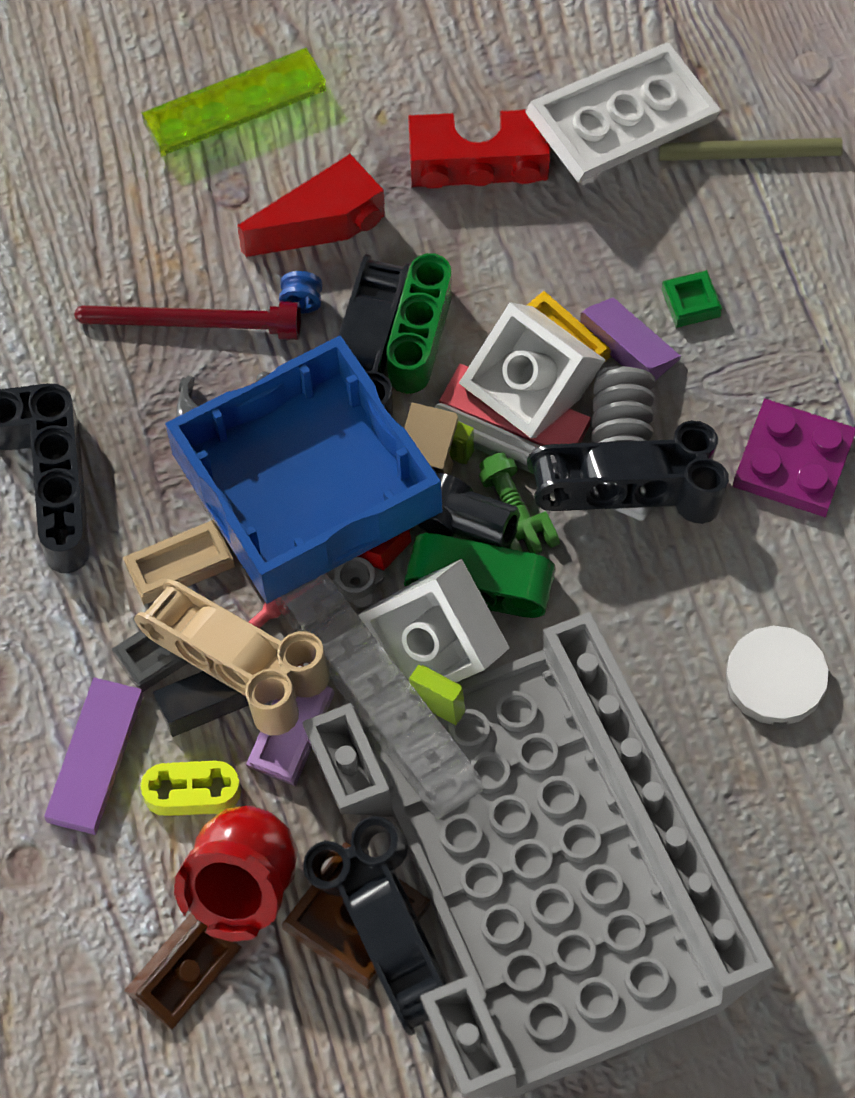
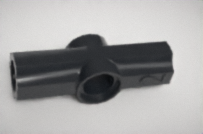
[418,473,520,548]

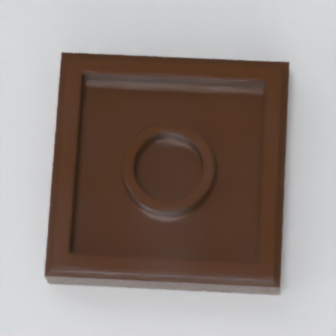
[282,842,430,989]

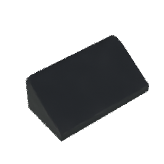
[153,671,249,737]

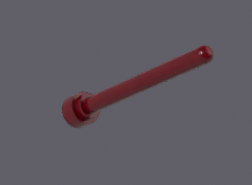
[74,301,301,340]

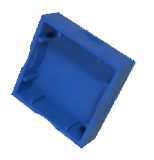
[165,335,443,604]

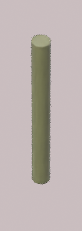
[658,138,843,161]

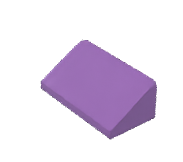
[580,297,681,381]

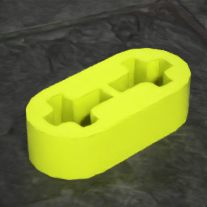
[140,761,241,816]

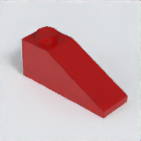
[237,153,385,257]

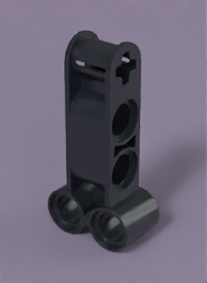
[338,254,411,418]
[527,420,729,524]
[303,816,448,1036]

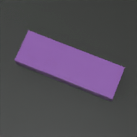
[44,677,144,835]

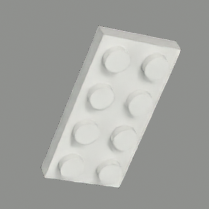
[525,42,721,183]

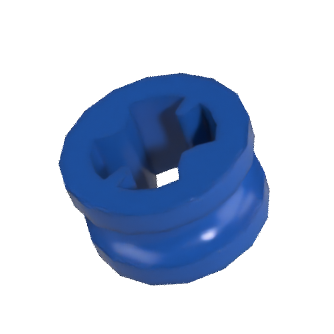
[279,271,323,313]

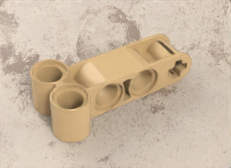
[134,579,330,736]

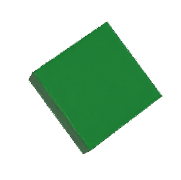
[661,270,722,328]

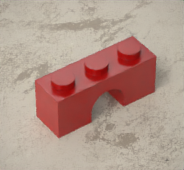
[408,110,550,189]

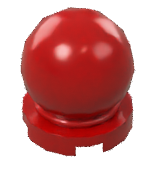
[174,806,298,942]

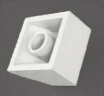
[459,302,605,438]
[357,559,510,703]

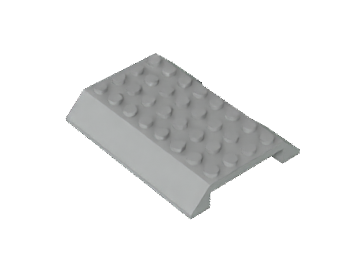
[302,612,774,1098]

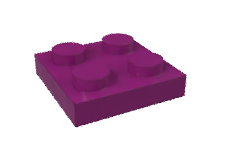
[732,398,855,518]

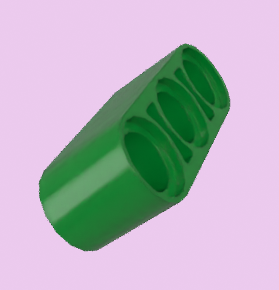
[387,253,451,394]
[404,533,556,618]

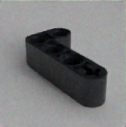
[0,383,89,573]

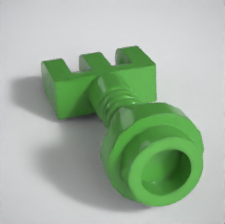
[479,453,560,554]

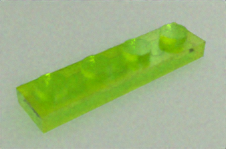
[141,47,326,157]

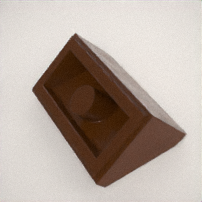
[125,913,242,1030]

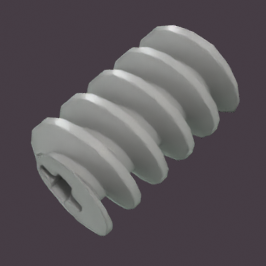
[591,366,655,443]

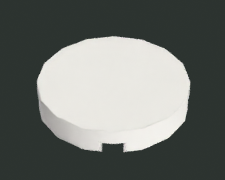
[726,625,829,725]

